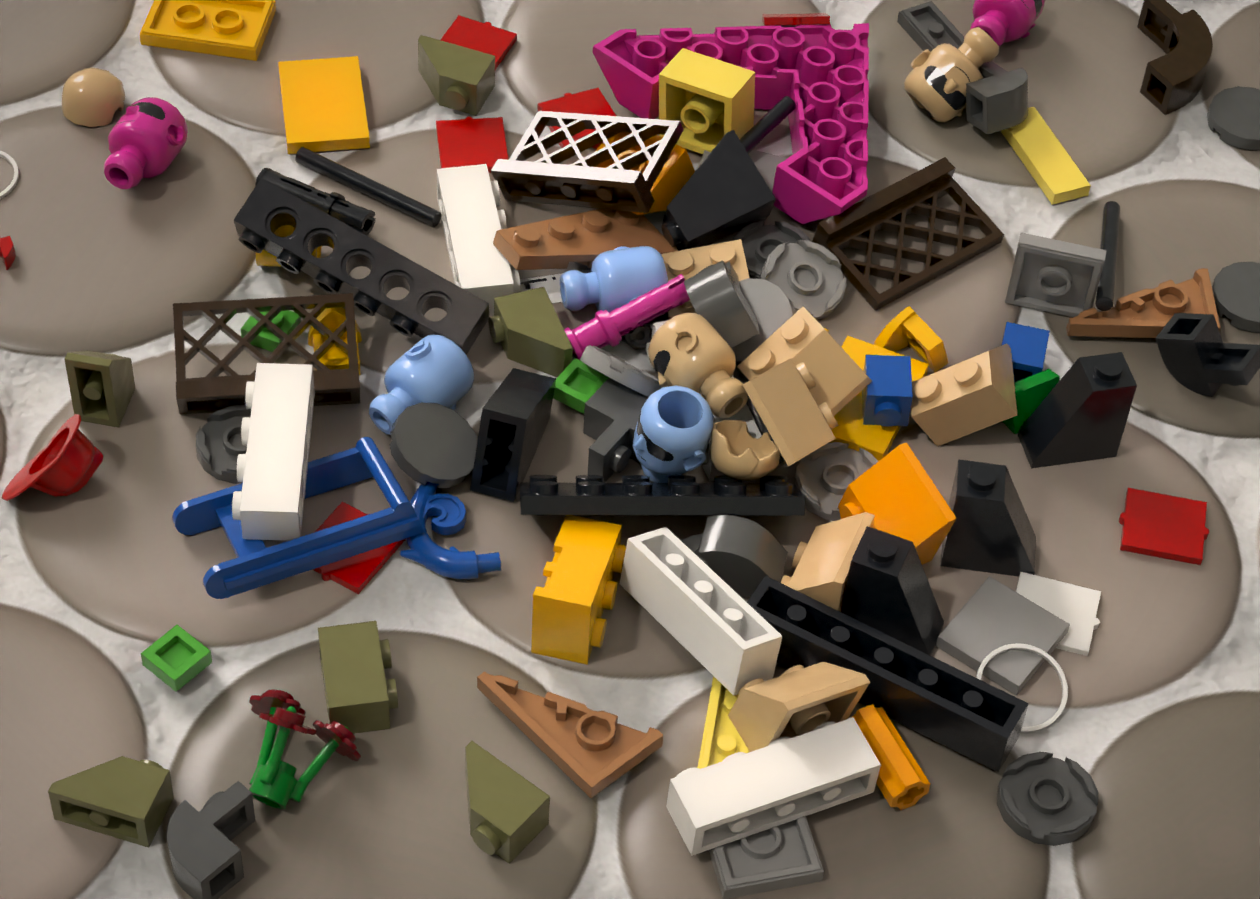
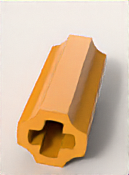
[851,704,930,810]

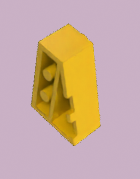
[531,515,626,665]

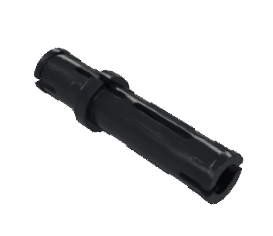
[255,168,376,236]

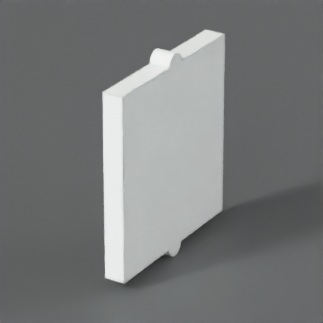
[1016,572,1101,656]

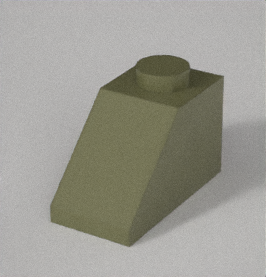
[418,35,495,116]
[488,287,573,377]
[64,350,135,428]
[465,741,550,864]
[48,756,174,848]

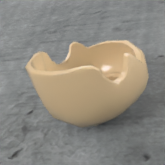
[62,68,125,127]
[710,420,780,481]

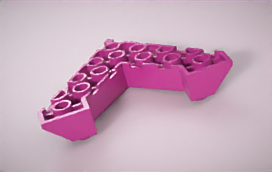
[593,23,869,224]

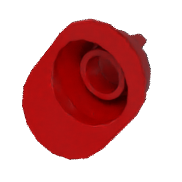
[2,414,103,501]

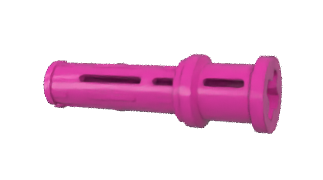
[564,274,690,360]

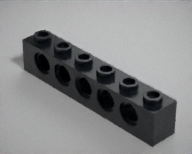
[234,178,490,355]

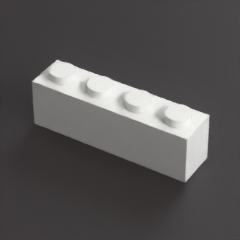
[437,164,521,316]
[232,363,315,541]
[620,527,782,696]
[666,717,881,856]

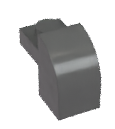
[966,61,1028,134]
[684,260,759,348]
[583,378,646,483]
[681,515,788,598]
[167,781,255,899]

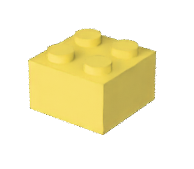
[659,48,755,154]

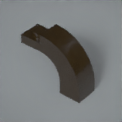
[1137,0,1213,115]

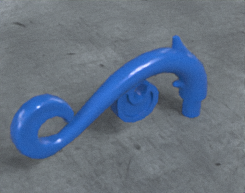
[400,482,501,579]

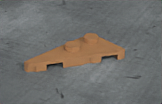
[1066,268,1220,338]
[477,672,663,798]

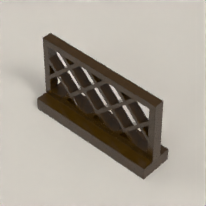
[491,111,684,213]
[812,157,1004,311]
[173,293,360,414]

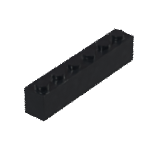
[747,576,1029,772]

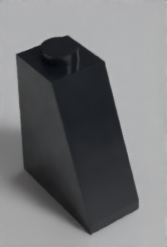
[661,130,775,251]
[1018,352,1137,469]
[470,368,556,502]
[940,459,1036,577]
[842,526,944,656]

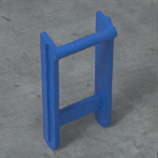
[172,437,425,599]

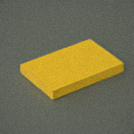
[140,0,276,61]
[278,56,370,154]
[829,335,929,461]

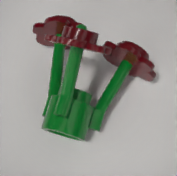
[249,689,361,810]

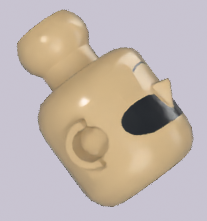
[904,27,999,123]
[648,313,748,418]

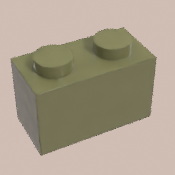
[318,621,398,734]

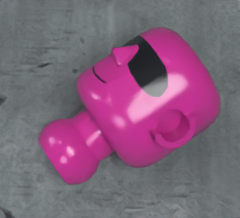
[970,0,1045,47]
[104,97,188,189]

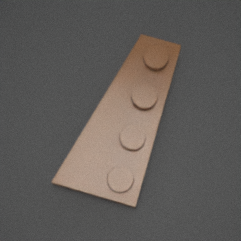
[493,209,678,270]

